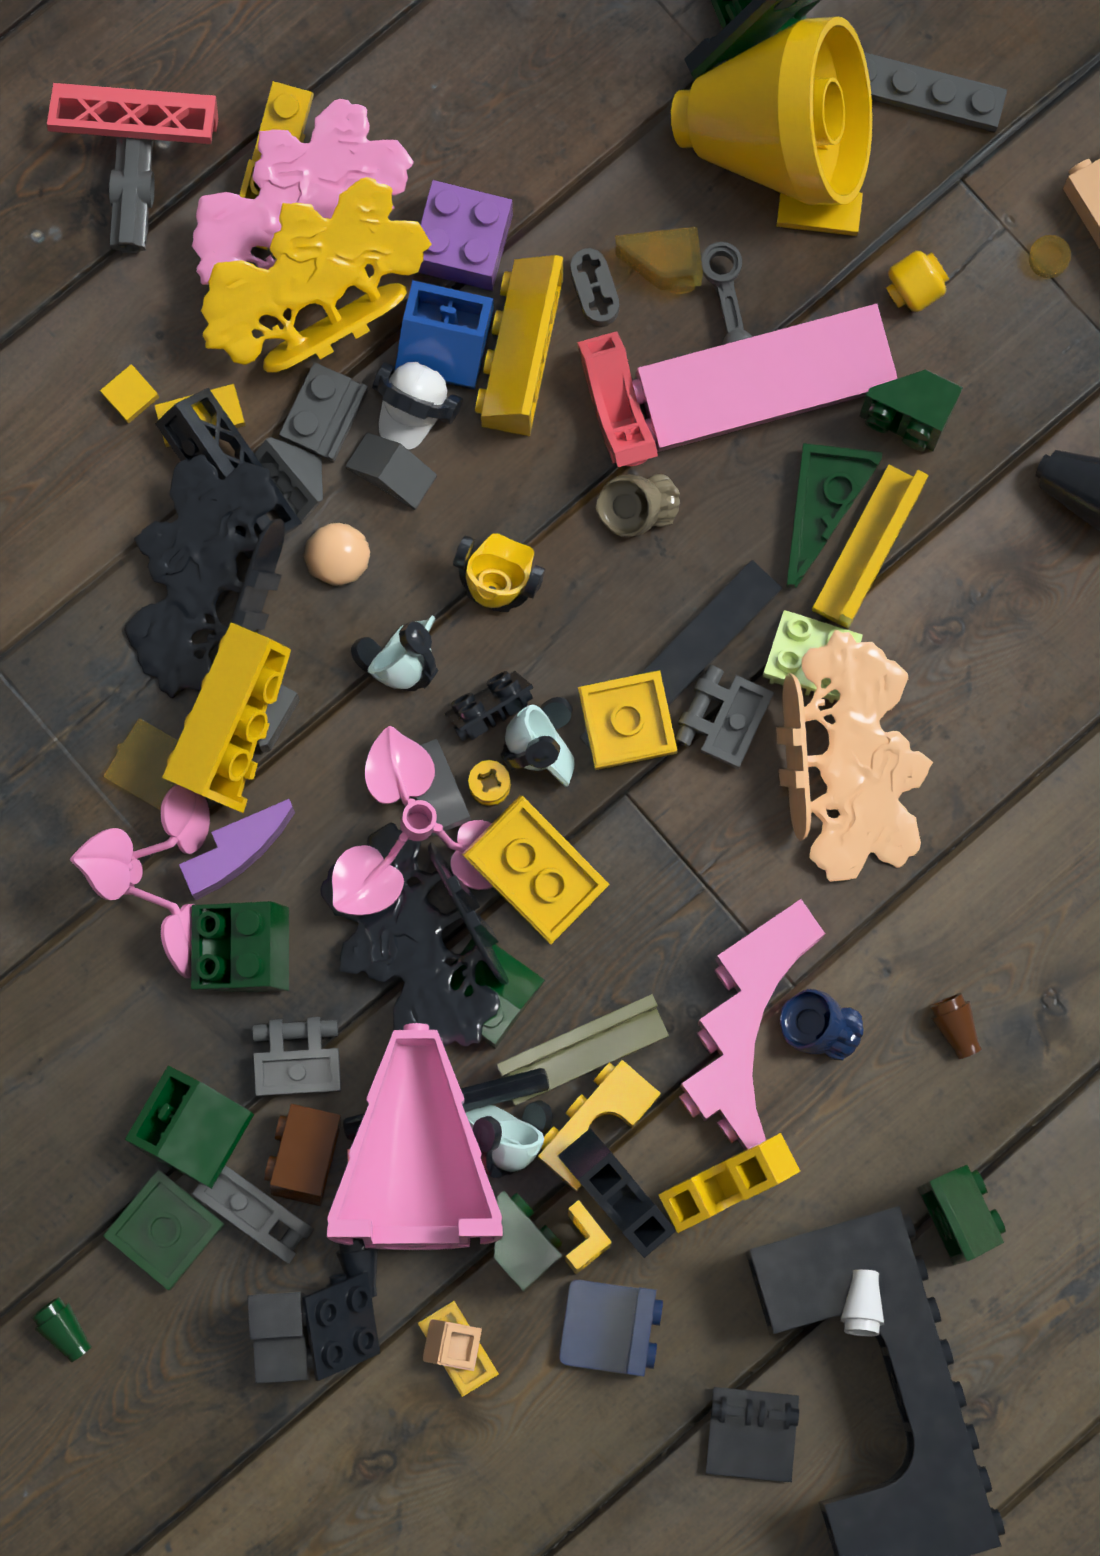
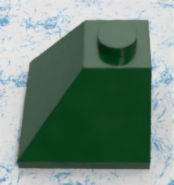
[450,938,545,1049]

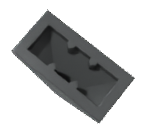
[254,437,323,525]

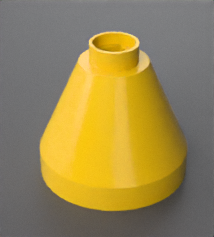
[671,17,872,206]

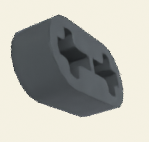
[570,248,619,327]

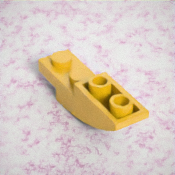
[239,81,314,250]

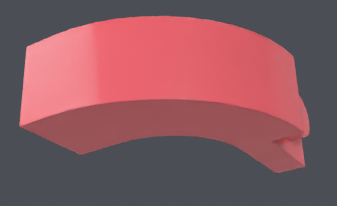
[577,331,658,467]

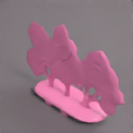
[192,99,414,285]

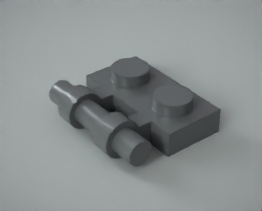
[675,665,774,770]
[253,1017,341,1097]

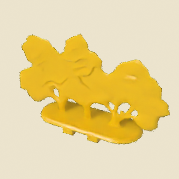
[201,177,431,372]

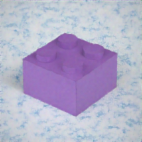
[418,180,513,291]

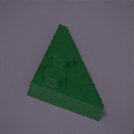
[786,443,882,588]

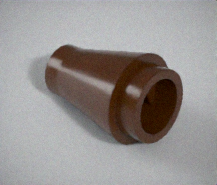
[931,993,982,1059]

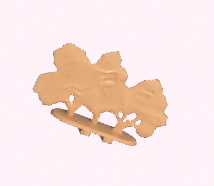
[776,630,933,882]

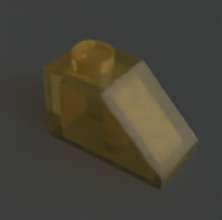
[615,227,703,294]

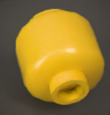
[886,251,949,312]

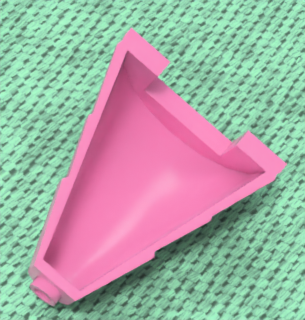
[327,1023,503,1250]

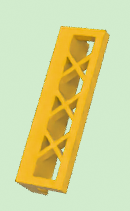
[812,464,929,629]
[565,1200,612,1274]

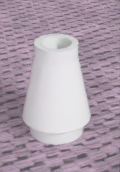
[840,1269,884,1336]

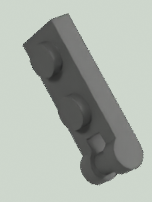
[192,1165,314,1264]

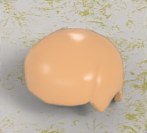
[304,523,370,586]

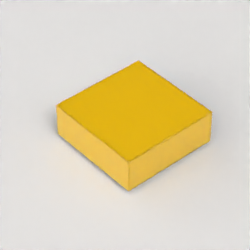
[100,364,159,424]

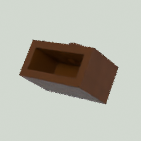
[264,1104,341,1206]

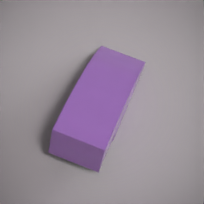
[179,799,295,900]

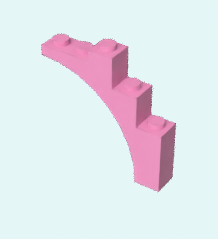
[679,899,825,1150]

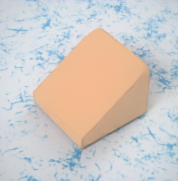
[423,1319,482,1371]

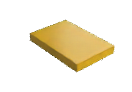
[461,795,610,944]

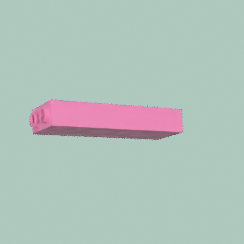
[632,304,898,452]

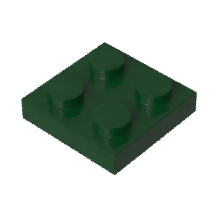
[103,1170,225,1291]

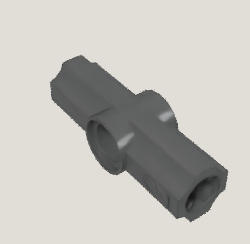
[109,137,155,254]

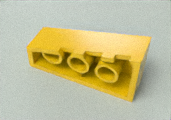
[162,623,291,813]

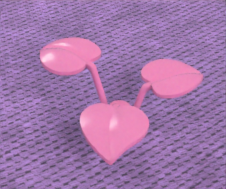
[332,726,493,916]
[70,785,210,978]

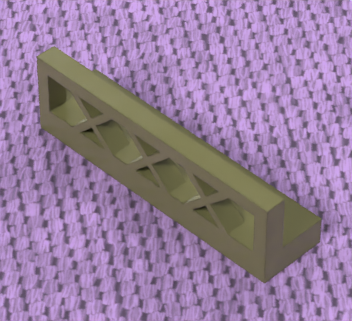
[497,994,669,1107]

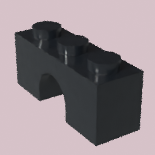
[558,1128,676,1258]

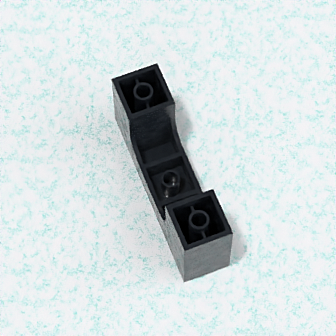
[745,1206,1005,1556]

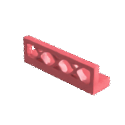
[47,83,218,144]

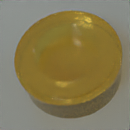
[1029,235,1071,278]

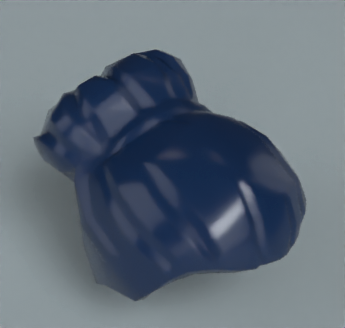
[780,989,864,1061]

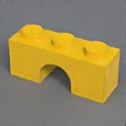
[538,1060,661,1192]
[659,1133,800,1233]

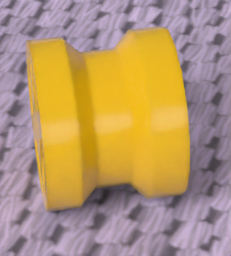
[468,760,511,806]

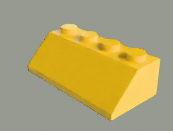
[475,255,563,436]

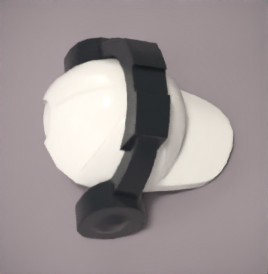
[372,362,463,450]

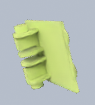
[763,610,863,703]

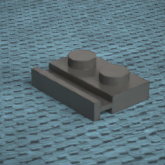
[279,362,369,462]

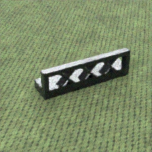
[155,388,302,559]

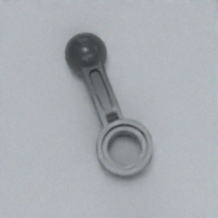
[701,242,752,345]

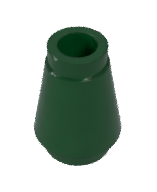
[31,1297,92,1363]

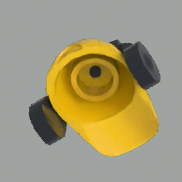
[453,533,546,612]

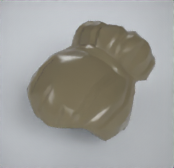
[596,474,680,537]

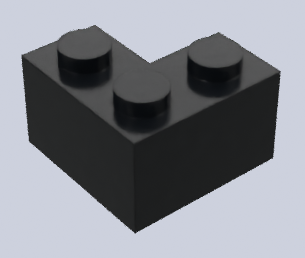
[248,1292,314,1383]

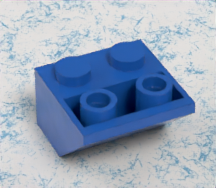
[395,280,494,390]

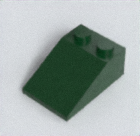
[917,1165,1006,1265]

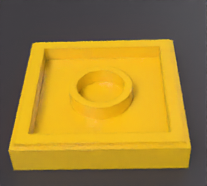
[578,670,677,770]

